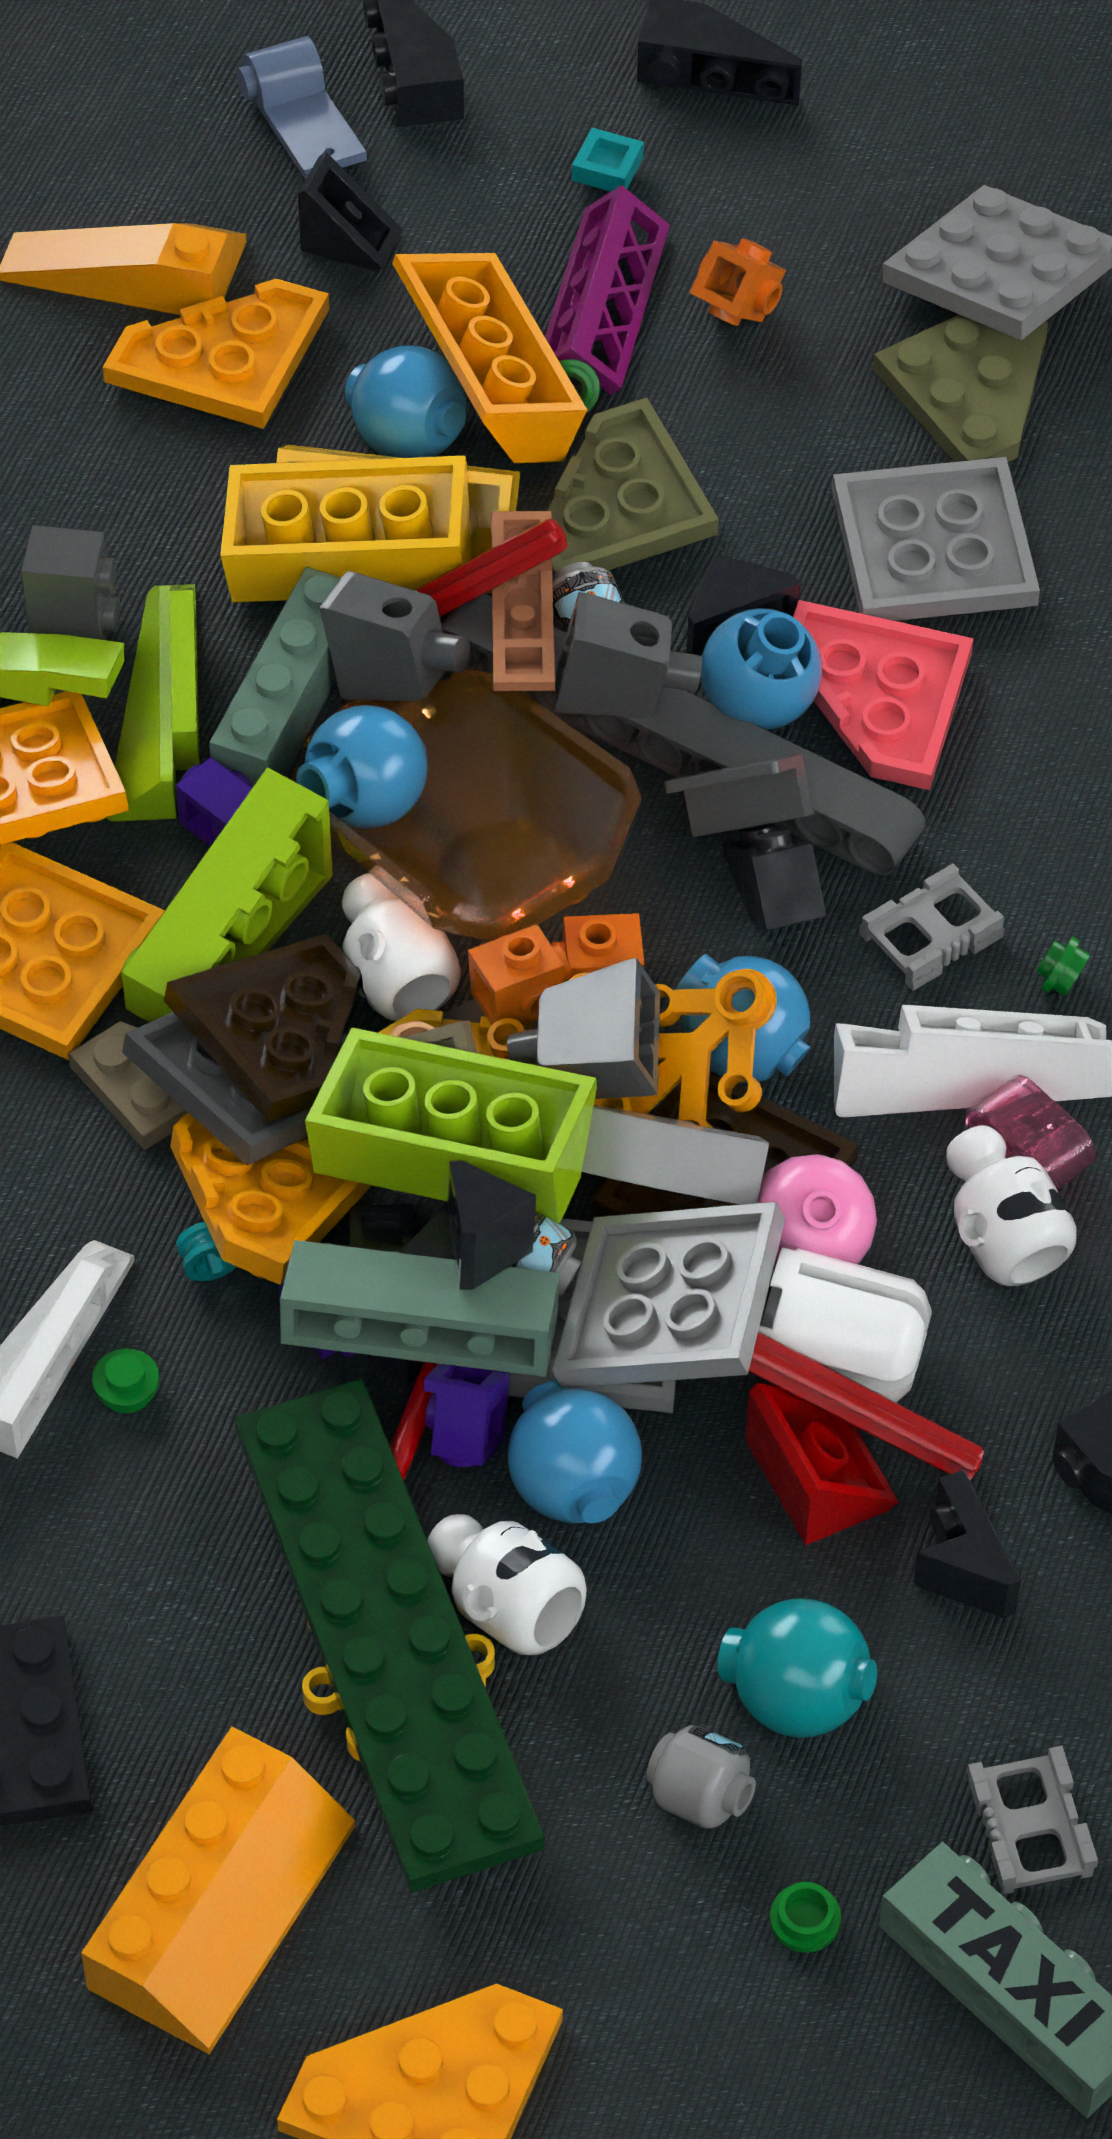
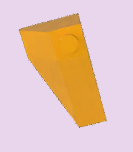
[0,223,247,315]

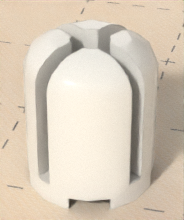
[758,1247,932,1402]

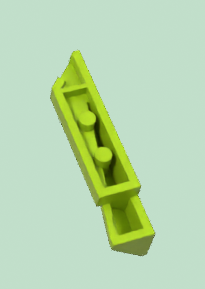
[106,584,200,821]

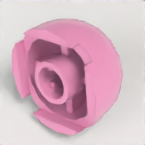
[758,1154,877,1274]

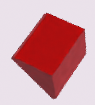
[745,1383,899,1546]

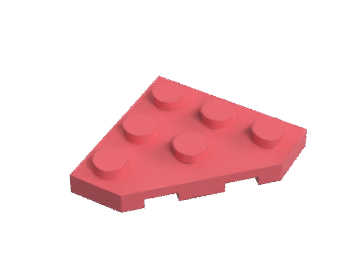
[793,600,974,790]

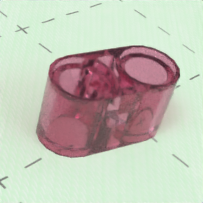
[965,1075,1096,1190]

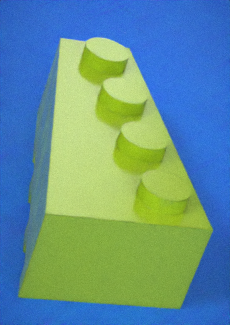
[121,767,333,1023]

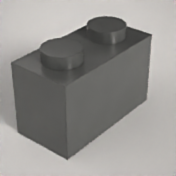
[21,525,120,640]

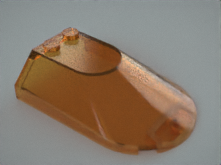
[292,669,642,941]

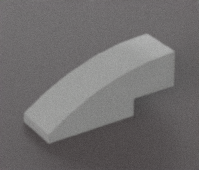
[582,1105,769,1205]

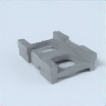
[859,863,1004,991]
[967,1746,1098,1895]

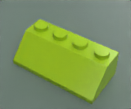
[305,1028,597,1223]

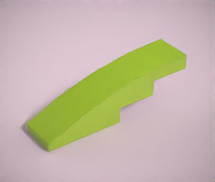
[0,632,124,706]

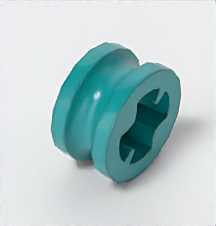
[176,1221,237,1281]

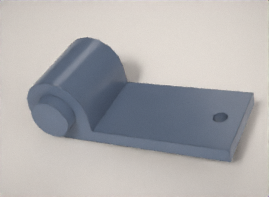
[236,36,367,179]

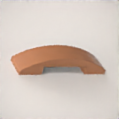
[491,511,555,691]

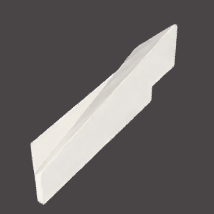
[834,1005,1112,1118]
[0,1240,135,1459]

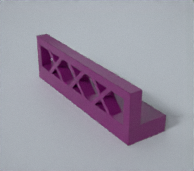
[545,185,670,395]

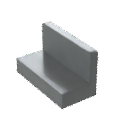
[664,753,814,837]

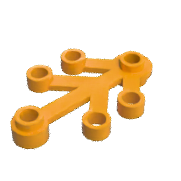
[615,969,777,1128]

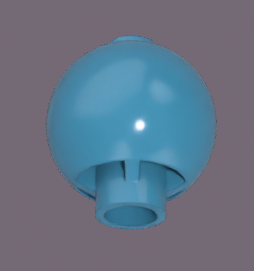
[345,345,467,458]
[701,608,822,730]
[296,705,428,829]
[675,954,810,1083]
[507,1380,642,1523]

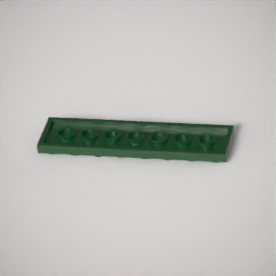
[235,1378,545,1893]

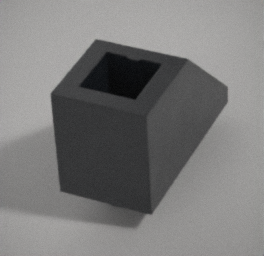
[722,823,826,930]

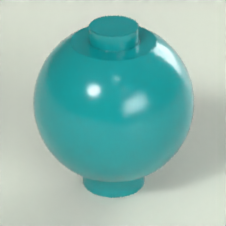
[718,1598,877,1738]

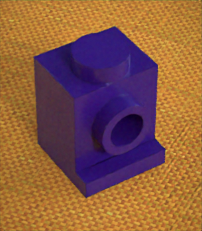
[176,757,253,847]
[424,1364,510,1467]

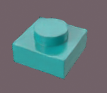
[572,128,644,192]

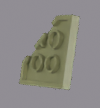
[873,315,1048,462]
[547,397,719,575]

